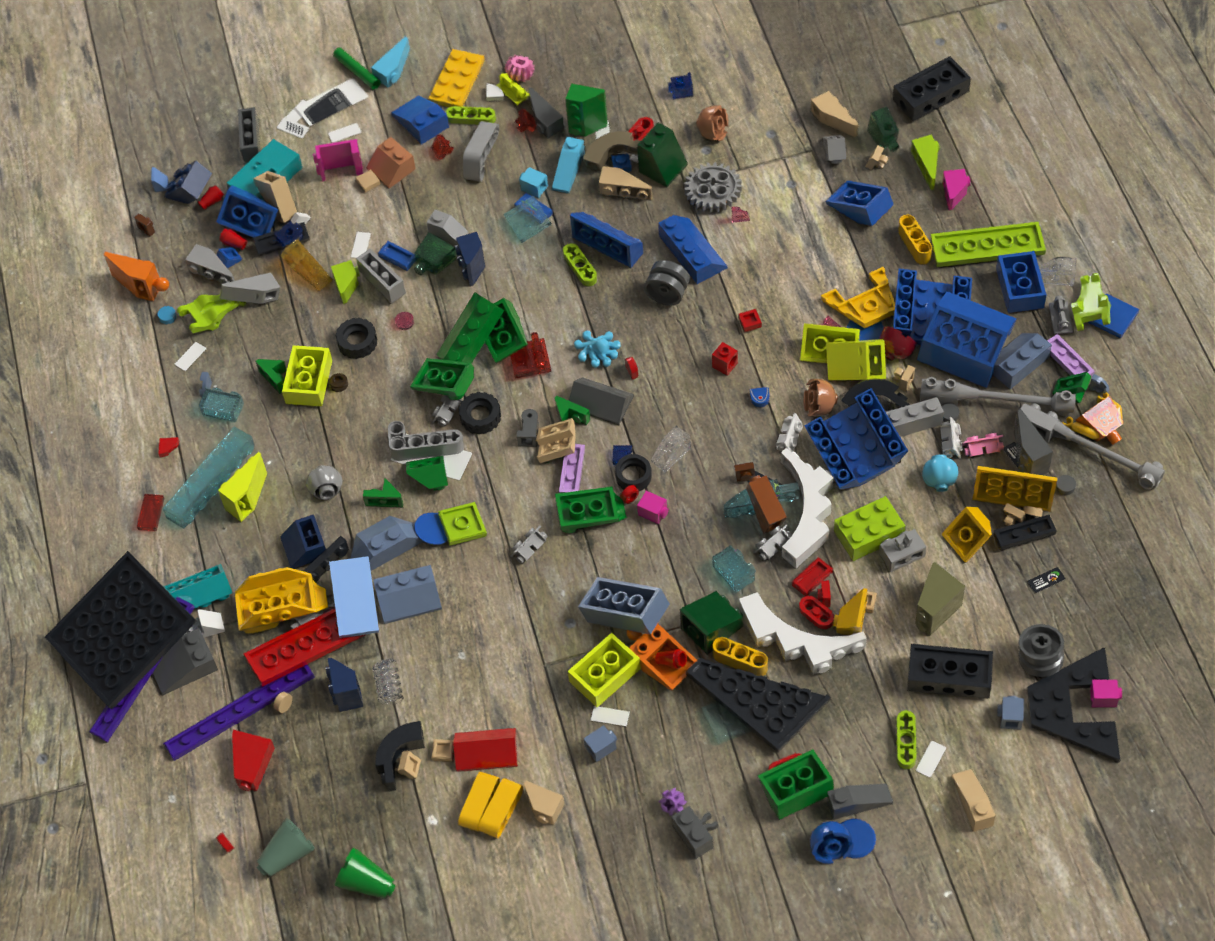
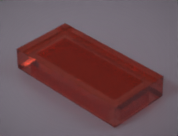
[137,494,165,531]

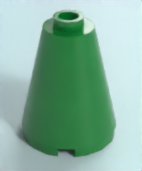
[335,848,396,899]

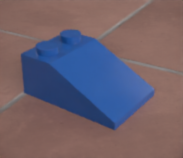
[391,95,449,145]
[826,180,894,226]
[216,186,278,237]

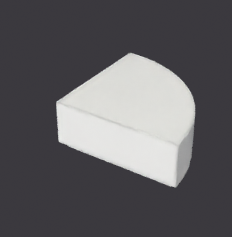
[486,84,504,101]
[287,212,311,227]

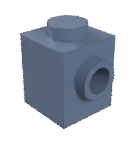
[997,696,1024,730]
[583,725,617,762]

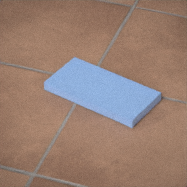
[329,556,379,638]

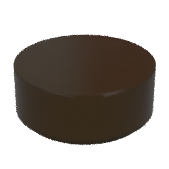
[329,373,348,392]

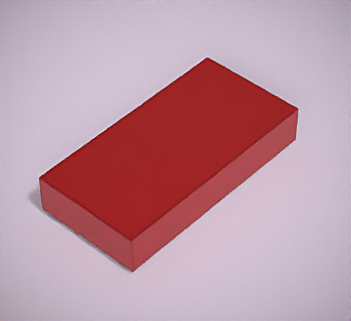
[791,557,833,596]

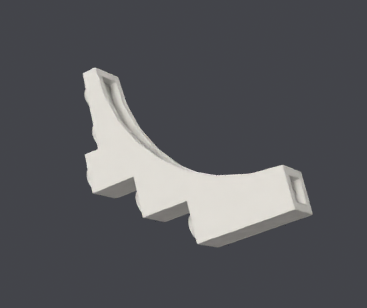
[781,448,834,568]
[739,592,866,674]

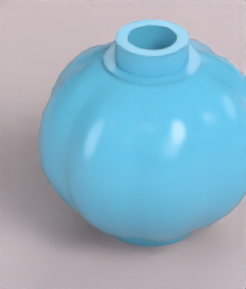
[922,455,958,492]

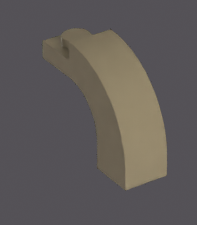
[583,131,640,172]

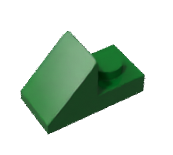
[255,359,287,394]
[1052,372,1091,403]
[555,395,590,425]
[363,478,404,508]

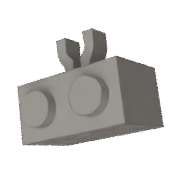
[879,529,927,572]

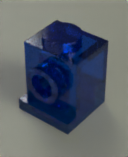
[667,72,693,99]
[274,221,303,251]

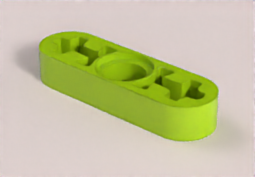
[446,106,496,125]
[563,243,597,286]
[896,710,916,769]

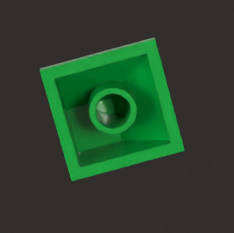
[406,455,448,490]

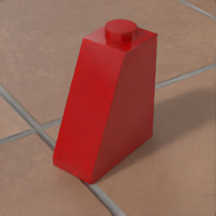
[232,729,275,791]

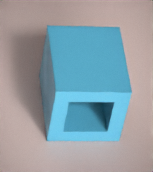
[519,167,548,198]

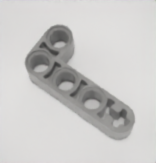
[463,121,499,182]
[388,421,464,461]

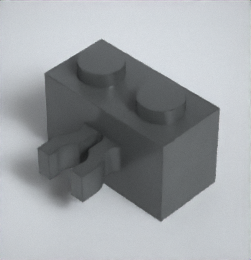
[672,806,718,859]

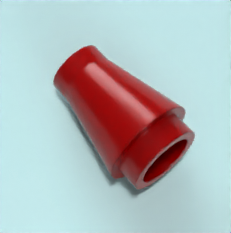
[198,185,224,210]
[219,228,247,250]
[655,649,687,669]

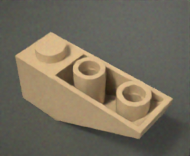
[811,91,859,137]
[599,166,652,200]

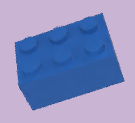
[996,251,1047,313]

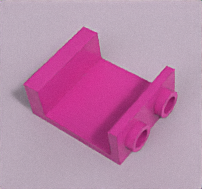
[313,139,363,182]

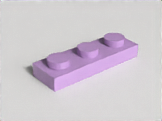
[1047,334,1095,377]
[559,444,585,493]

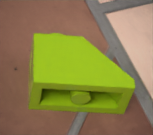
[331,260,360,304]

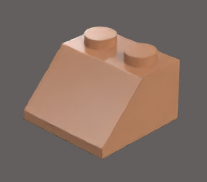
[366,137,416,189]

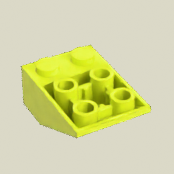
[826,339,886,380]
[218,452,267,522]

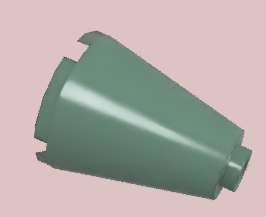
[257,818,315,876]

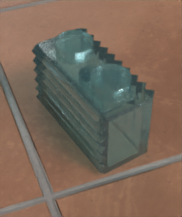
[199,388,244,422]
[712,545,756,593]

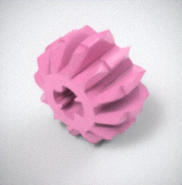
[505,55,534,82]

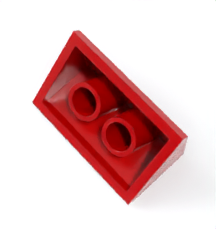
[453,728,518,772]

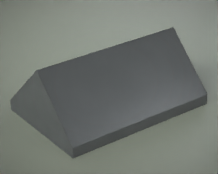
[569,377,634,425]

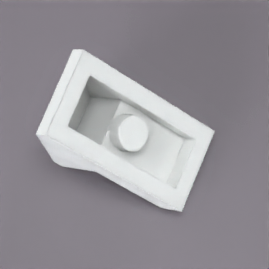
[185,610,225,637]

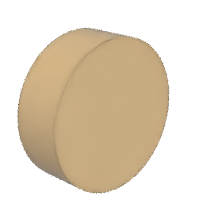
[1023,506,1043,517]
[274,692,292,713]

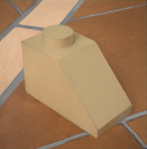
[524,780,564,825]

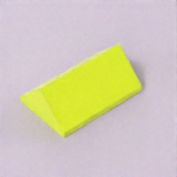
[800,323,860,363]

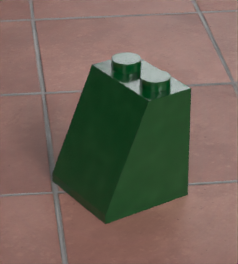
[637,122,688,187]
[680,591,743,655]

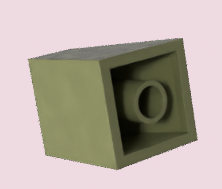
[915,562,965,636]

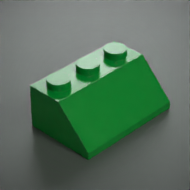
[565,83,608,137]
[758,749,834,820]

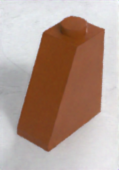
[746,475,787,534]

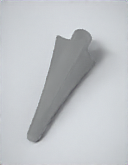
[290,602,335,630]

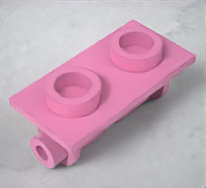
[962,433,1004,457]

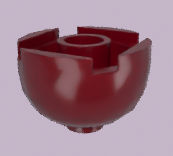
[879,326,917,361]

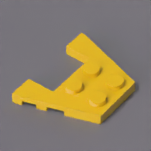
[821,267,895,328]

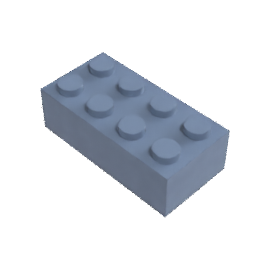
[578,577,670,634]

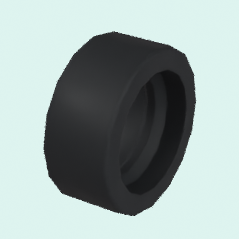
[615,454,652,491]

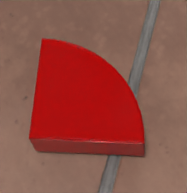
[158,437,180,457]

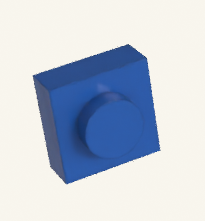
[611,153,632,172]

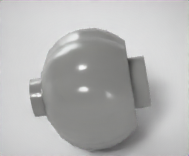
[306,465,343,500]

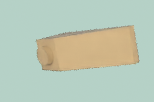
[952,769,996,832]

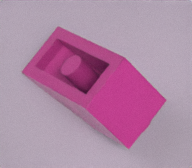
[942,169,970,210]

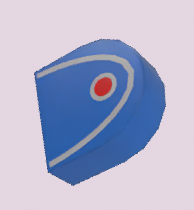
[750,387,770,407]

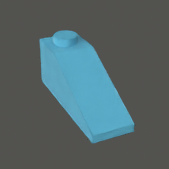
[371,37,410,88]
[552,137,585,193]

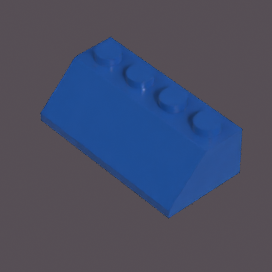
[570,212,643,268]
[658,215,728,284]

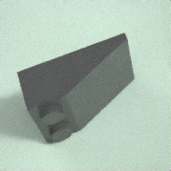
[1014,409,1053,475]
[153,628,218,695]

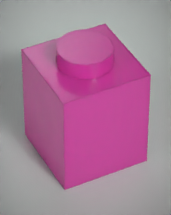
[637,491,669,524]
[1090,680,1122,708]

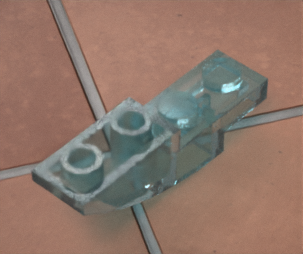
[724,479,799,518]

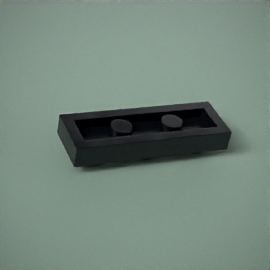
[253,222,310,256]
[993,515,1057,550]
[303,536,349,583]

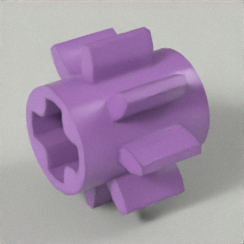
[659,788,687,816]

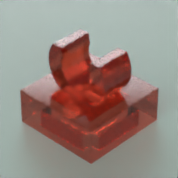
[515,108,537,132]
[431,135,454,159]

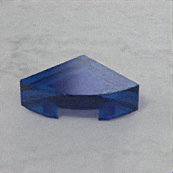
[612,445,633,465]

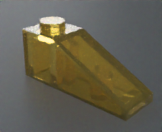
[281,239,333,292]

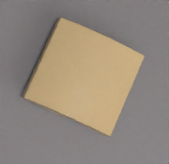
[536,418,576,463]

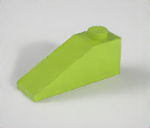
[911,135,940,190]

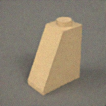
[253,171,297,223]

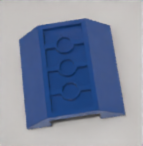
[893,268,972,345]
[917,291,1017,388]
[804,388,908,489]

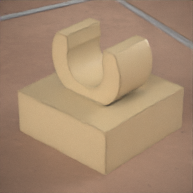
[865,145,888,170]
[893,365,915,392]
[1003,503,1026,526]
[395,751,421,779]

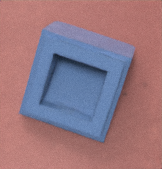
[151,167,168,192]

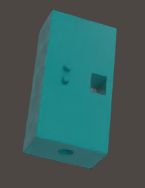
[227,139,303,201]

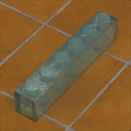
[163,427,255,529]

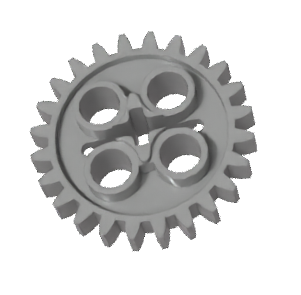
[684,162,742,212]

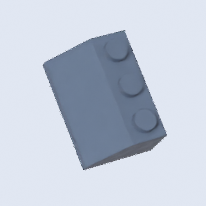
[993,333,1052,389]
[373,565,442,624]

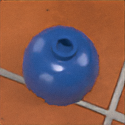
[810,821,854,864]

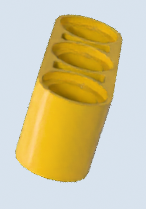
[898,214,932,265]
[713,637,768,676]
[458,771,500,832]
[478,778,524,839]

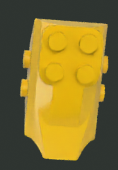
[235,567,328,634]

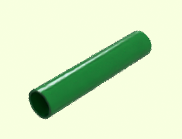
[333,47,381,90]

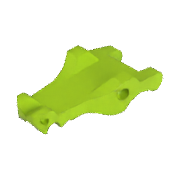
[1071,273,1111,331]
[177,294,246,333]

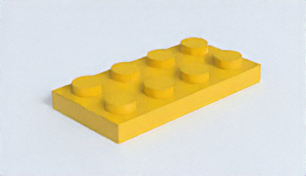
[428,49,485,107]

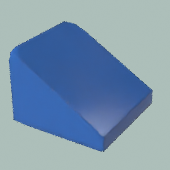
[216,247,242,269]

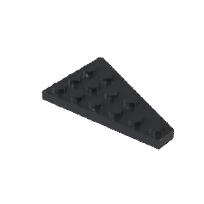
[686,658,831,753]

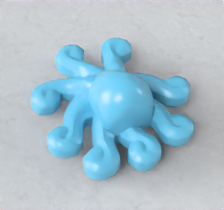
[574,330,621,368]

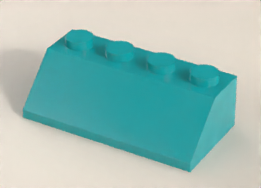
[164,564,233,608]

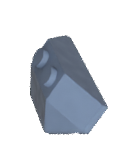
[350,516,424,571]

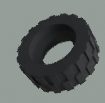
[335,318,378,359]
[459,392,501,434]

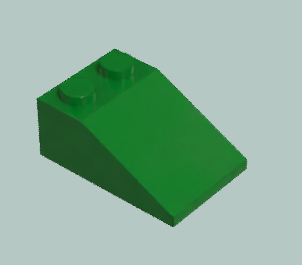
[485,298,528,364]

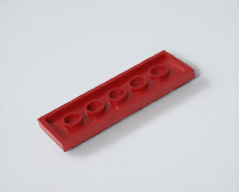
[244,608,367,687]

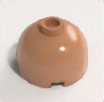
[696,105,728,141]
[803,379,838,417]

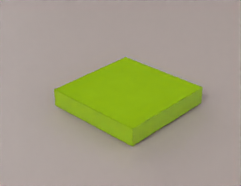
[438,502,487,546]

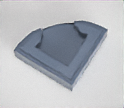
[199,372,212,398]
[1089,374,1109,394]

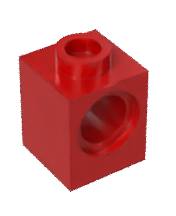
[712,342,738,376]

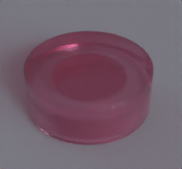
[395,312,414,330]

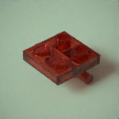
[510,332,551,379]

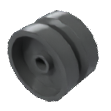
[644,260,690,306]
[1019,624,1064,677]

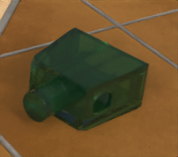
[867,106,900,152]
[414,232,457,275]

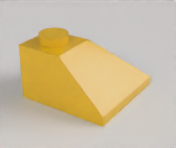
[941,507,992,563]
[833,588,868,635]

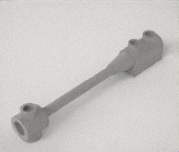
[920,377,1076,416]
[1013,403,1165,490]

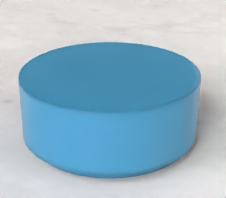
[157,306,177,324]

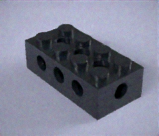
[892,56,971,121]
[907,644,993,699]

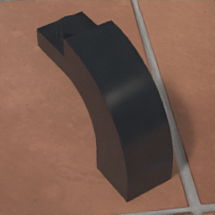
[840,378,910,407]
[375,721,425,791]

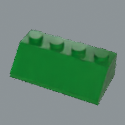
[436,292,504,364]

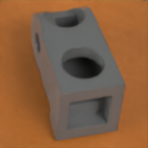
[517,409,539,447]

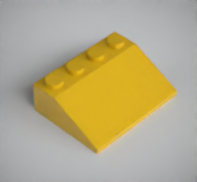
[972,466,1057,512]

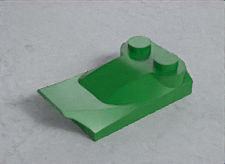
[410,358,474,400]
[555,487,627,533]

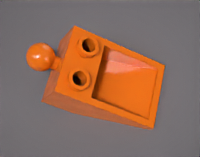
[104,252,169,301]
[626,624,697,691]

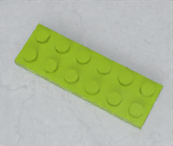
[930,222,1046,267]

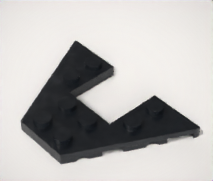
[1027,648,1120,763]

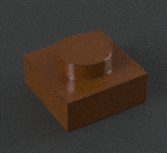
[134,213,155,237]
[734,462,755,482]

